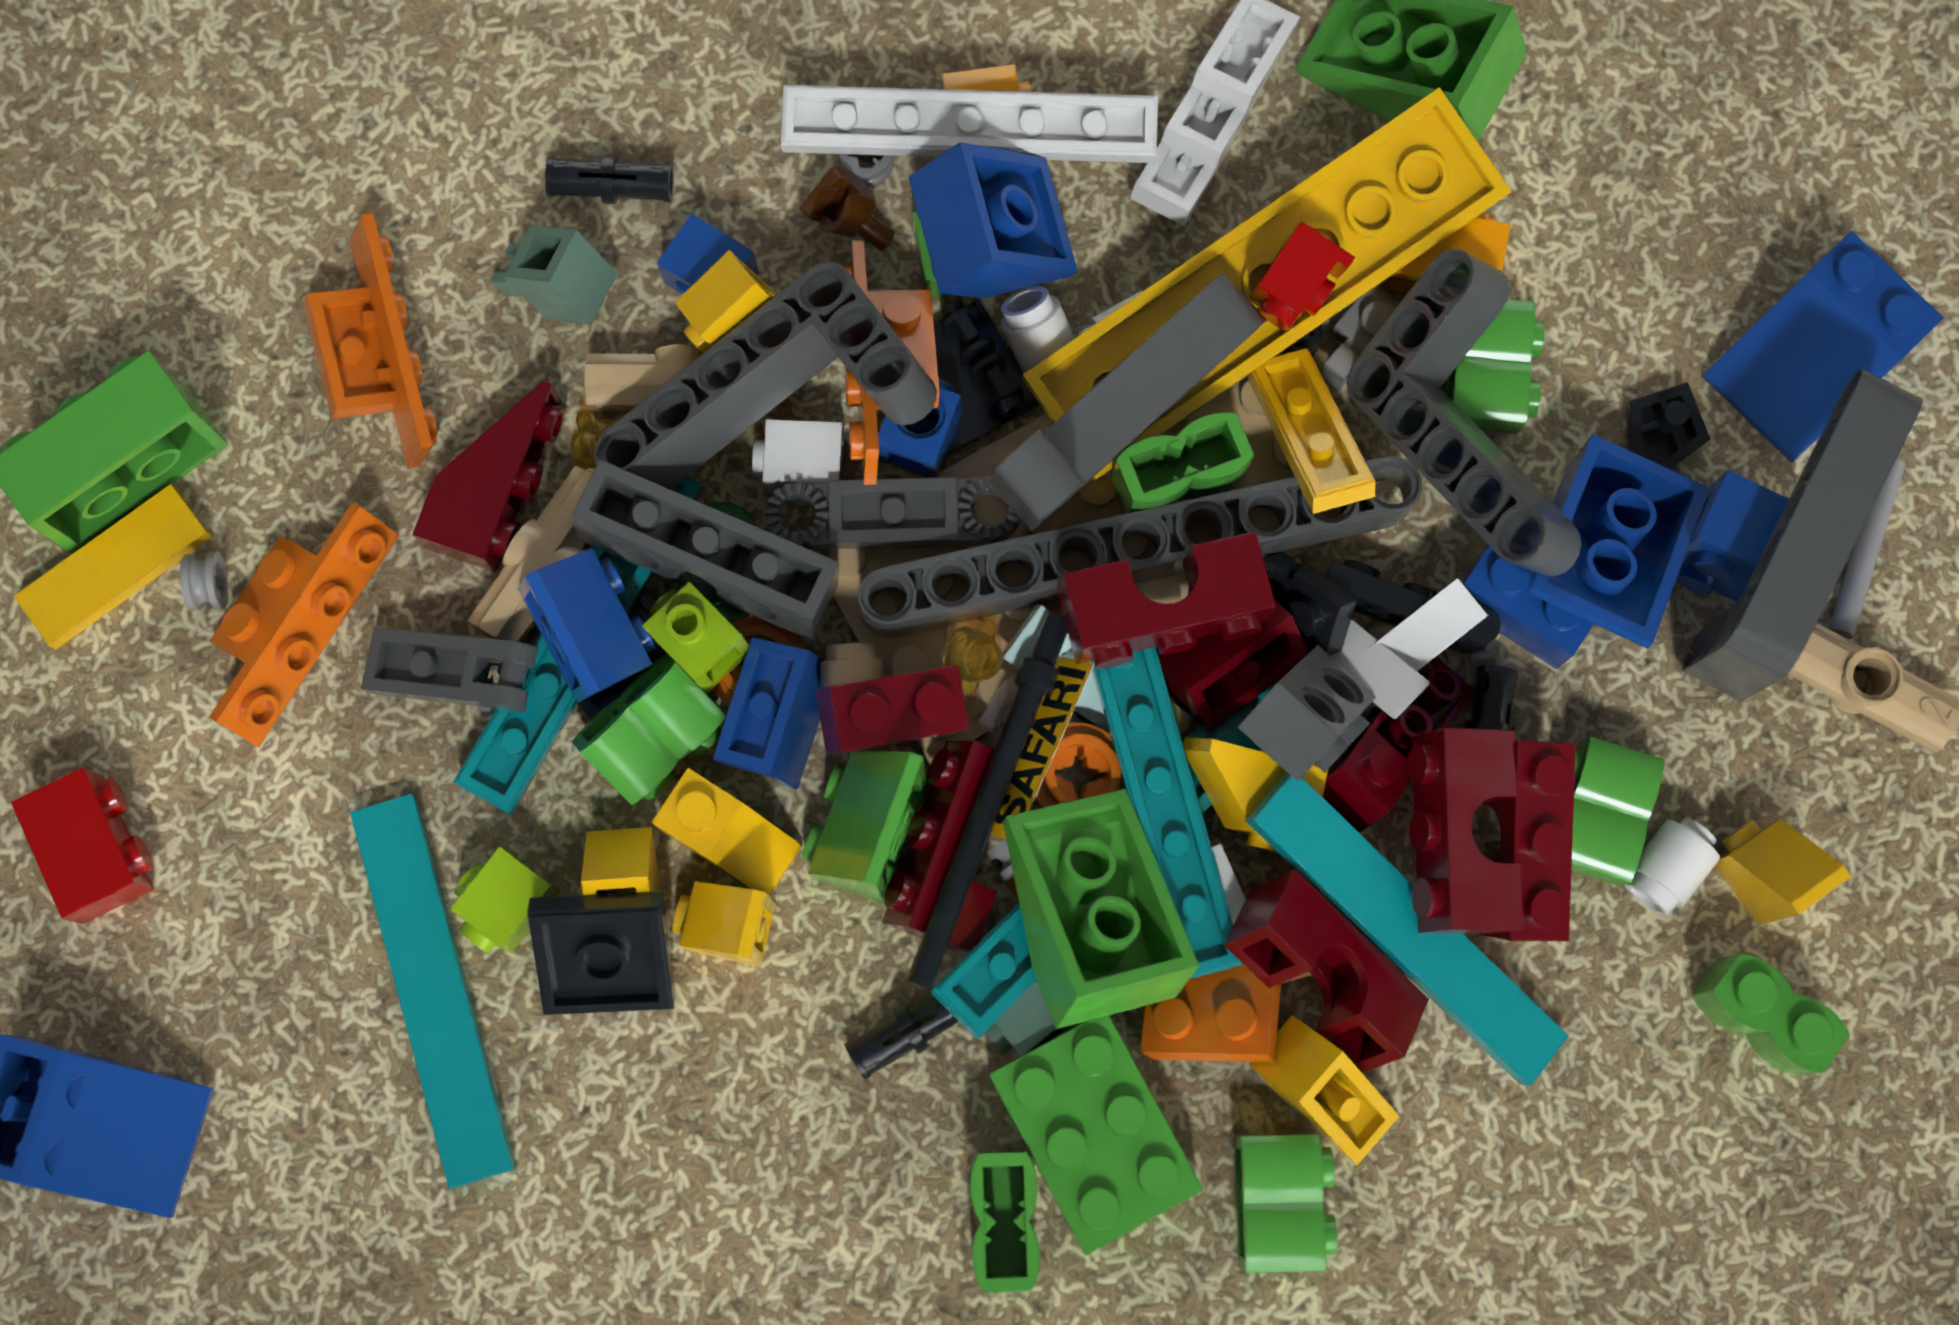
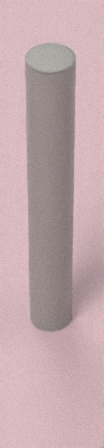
[1829,458,1905,639]

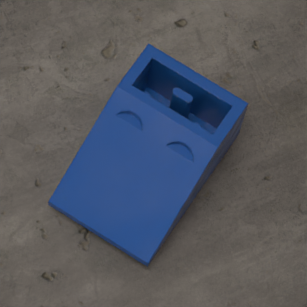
[0,1034,214,1218]

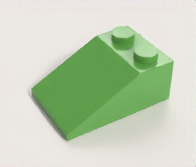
[1296,0,1527,142]
[802,750,927,905]
[1003,789,1199,1029]

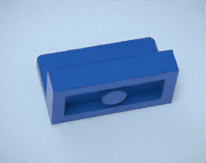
[713,637,823,789]

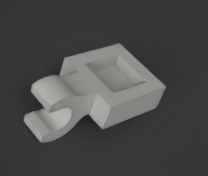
[1320,286,1400,392]

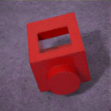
[1249,221,1355,331]

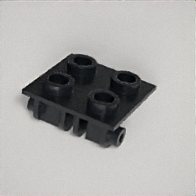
[909,299,1040,455]

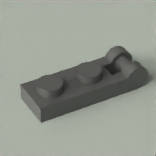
[361,627,538,713]

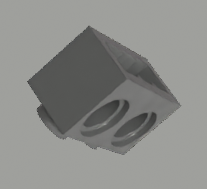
[1238,645,1376,782]

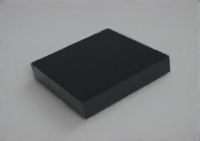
[527,892,675,1015]

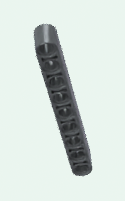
[858,456,1422,637]

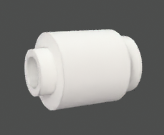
[1001,286,1075,374]
[1625,818,1720,917]

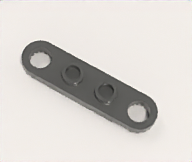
[765,476,1021,550]

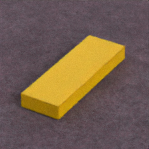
[1248,348,1376,514]
[13,484,213,650]

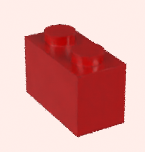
[11,767,154,924]

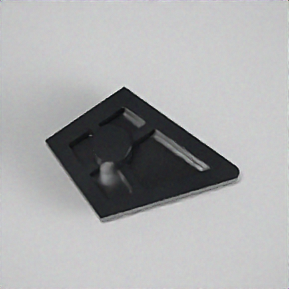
[1626,382,1711,470]

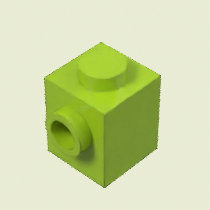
[642,582,749,694]
[450,846,560,954]

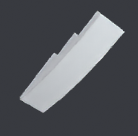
[1130,0,1300,226]

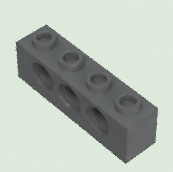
[571,460,839,641]

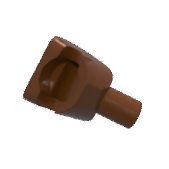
[800,166,895,251]

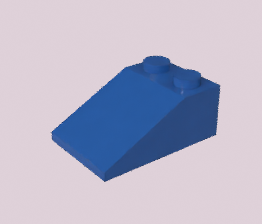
[1702,231,1944,463]
[1527,434,1710,649]

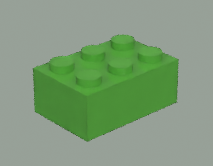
[0,350,229,554]
[989,1015,1204,1256]

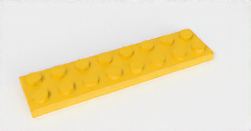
[1022,87,1512,482]

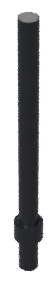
[906,612,1068,989]

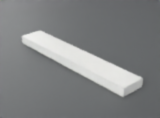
[781,85,1158,163]

